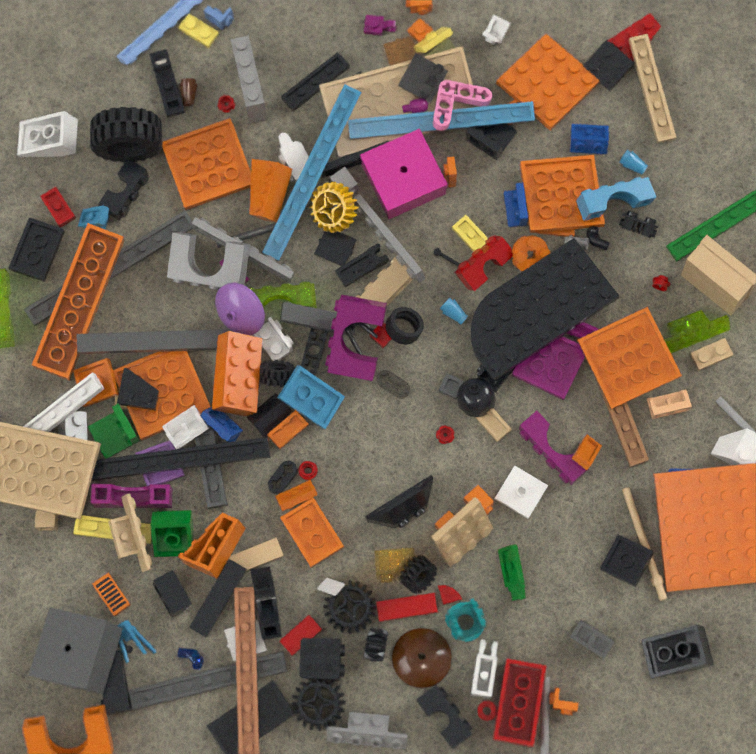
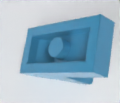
[78,205,109,230]

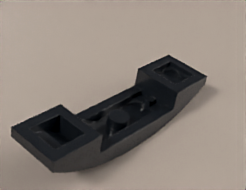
[149,49,185,117]

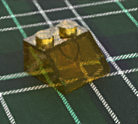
[374,548,414,583]

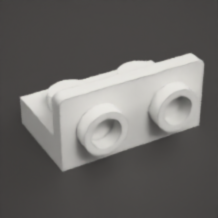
[254,317,294,361]

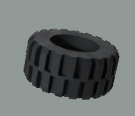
[90,107,162,163]

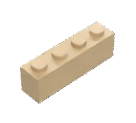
[356,256,413,324]

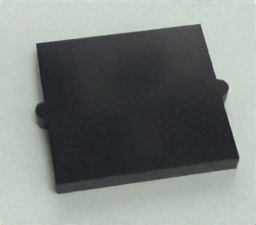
[314,231,357,266]

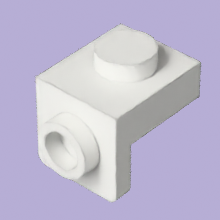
[482,15,511,45]

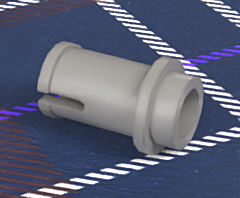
[564,235,589,250]

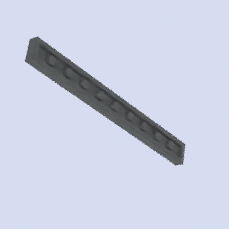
[24,211,192,326]

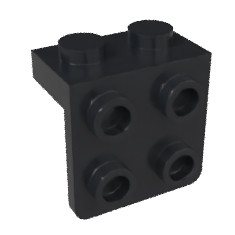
[299,638,345,681]

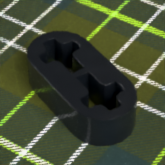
[268,460,297,494]

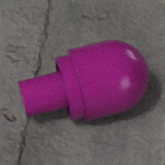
[402,98,429,113]

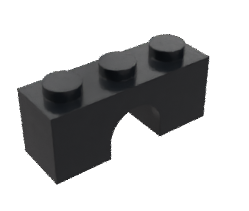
[98,159,149,221]
[416,685,473,750]

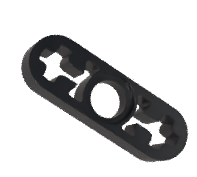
[301,328,328,375]

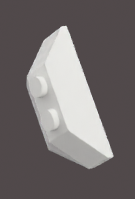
[711,428,756,465]

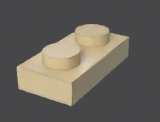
[690,338,734,371]

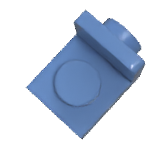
[204,5,234,30]

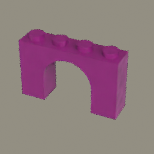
[325,295,387,381]

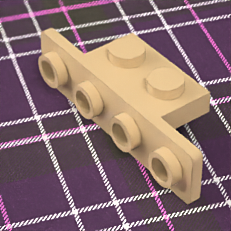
[108,494,152,572]

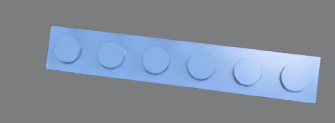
[116,0,203,65]

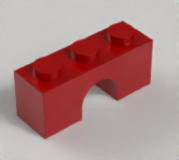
[454,235,513,291]

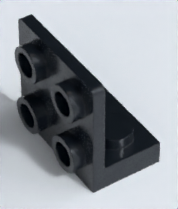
[466,124,517,160]

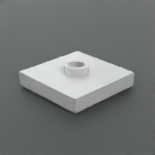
[495,466,548,519]

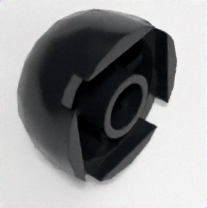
[457,378,496,417]

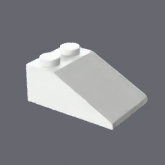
[17,111,78,157]

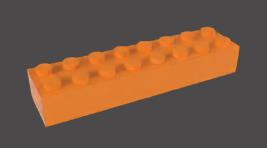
[32,223,125,381]

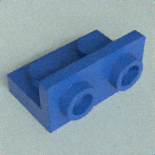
[570,124,609,154]
[504,183,528,227]
[200,407,243,442]

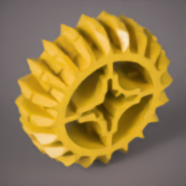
[309,182,359,233]

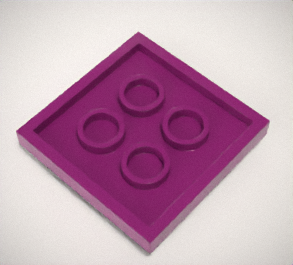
[512,336,585,400]

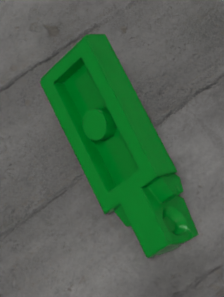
[498,544,526,601]

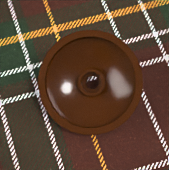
[392,628,452,688]

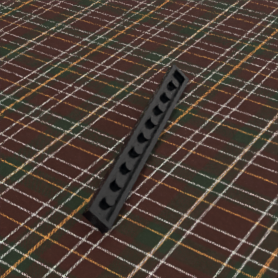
[91,437,271,481]

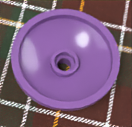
[215,283,265,336]

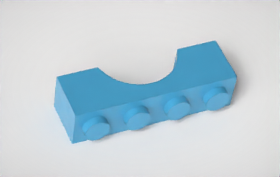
[576,177,656,221]

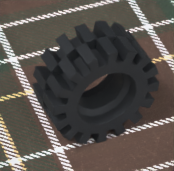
[259,360,295,387]
[400,555,437,594]

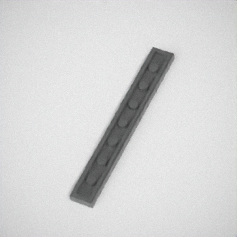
[76,329,231,354]
[128,652,288,710]

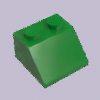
[150,510,193,557]

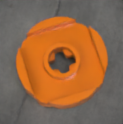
[512,235,550,272]

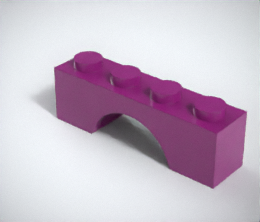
[519,410,589,486]
[91,484,173,508]

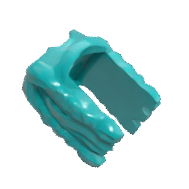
[445,598,487,642]

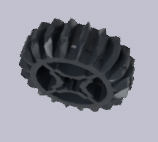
[323,580,377,634]
[291,679,346,731]

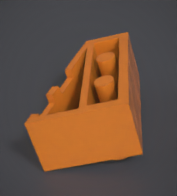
[250,159,293,223]
[178,513,246,579]

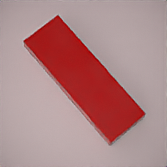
[376,593,438,622]

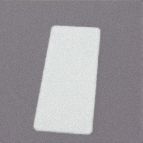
[317,578,345,596]

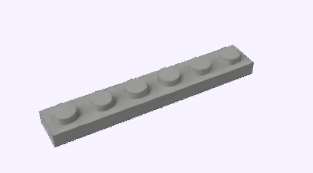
[354,194,425,283]
[191,217,294,283]

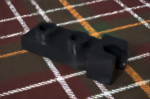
[335,244,389,287]

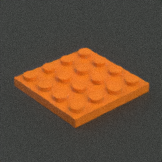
[496,34,600,131]
[162,118,251,210]
[520,155,605,233]
[577,307,682,410]
[113,351,211,441]

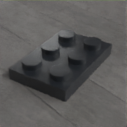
[8,218,65,282]

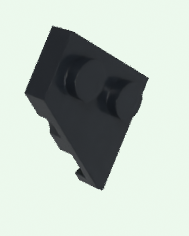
[117,368,159,411]

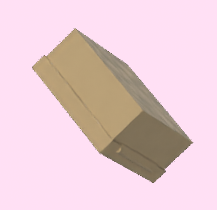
[681,235,756,316]

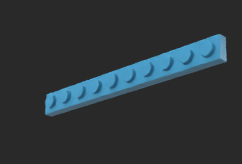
[262,84,361,261]
[348,102,535,139]

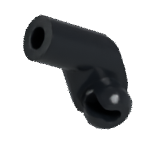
[587,226,610,251]

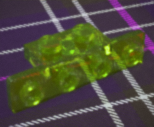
[664,309,730,354]

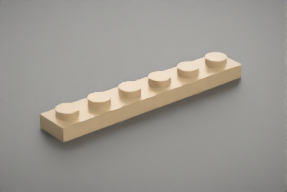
[628,34,676,144]

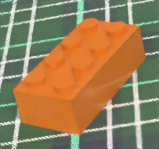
[212,331,263,416]

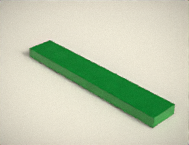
[666,190,756,262]

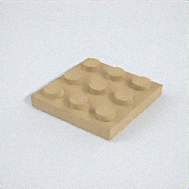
[431,497,493,567]

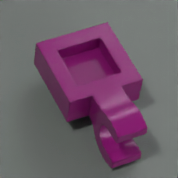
[364,15,396,36]

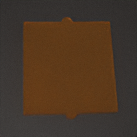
[383,36,418,66]

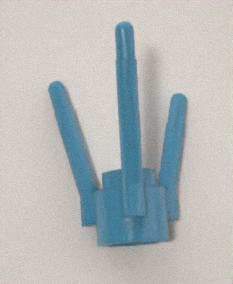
[118,620,156,663]

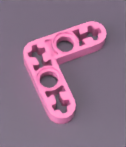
[433,80,492,131]

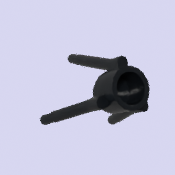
[344,322,378,355]

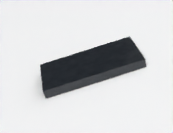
[207,681,294,754]

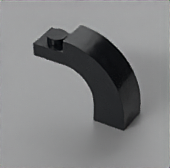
[251,566,282,640]

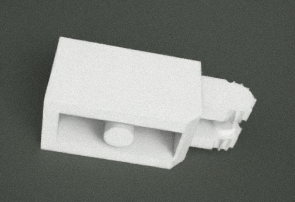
[278,132,308,184]
[471,639,498,699]

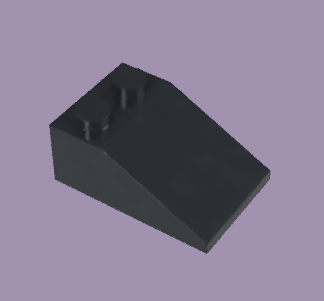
[641,625,714,679]

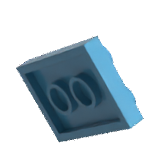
[277,365,345,429]

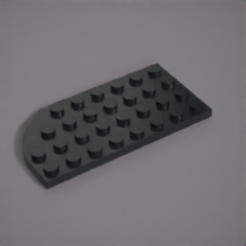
[471,238,619,381]

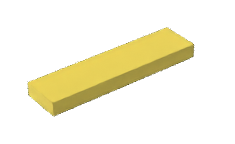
[73,515,152,544]

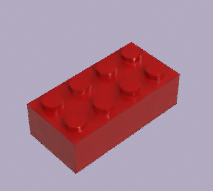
[492,659,546,748]

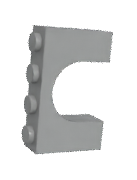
[230,35,267,123]
[167,232,250,290]

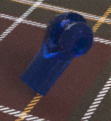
[178,648,204,670]

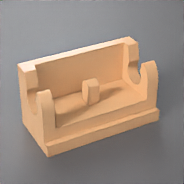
[647,389,692,419]

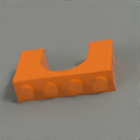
[22,705,114,754]

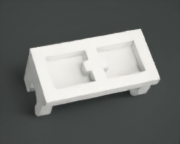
[162,405,209,449]

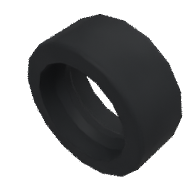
[386,307,424,345]

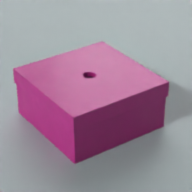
[360,129,448,220]

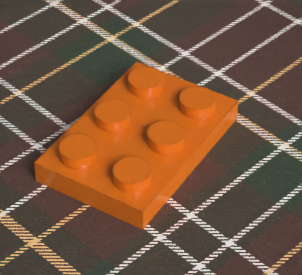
[280,497,344,568]

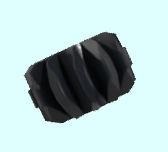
[364,628,388,662]

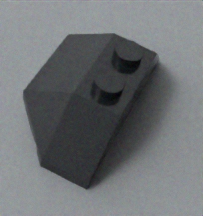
[365,475,433,528]

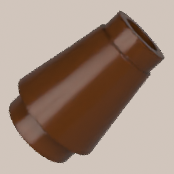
[179,78,198,106]

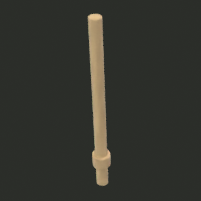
[622,487,667,601]

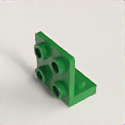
[88,403,139,459]

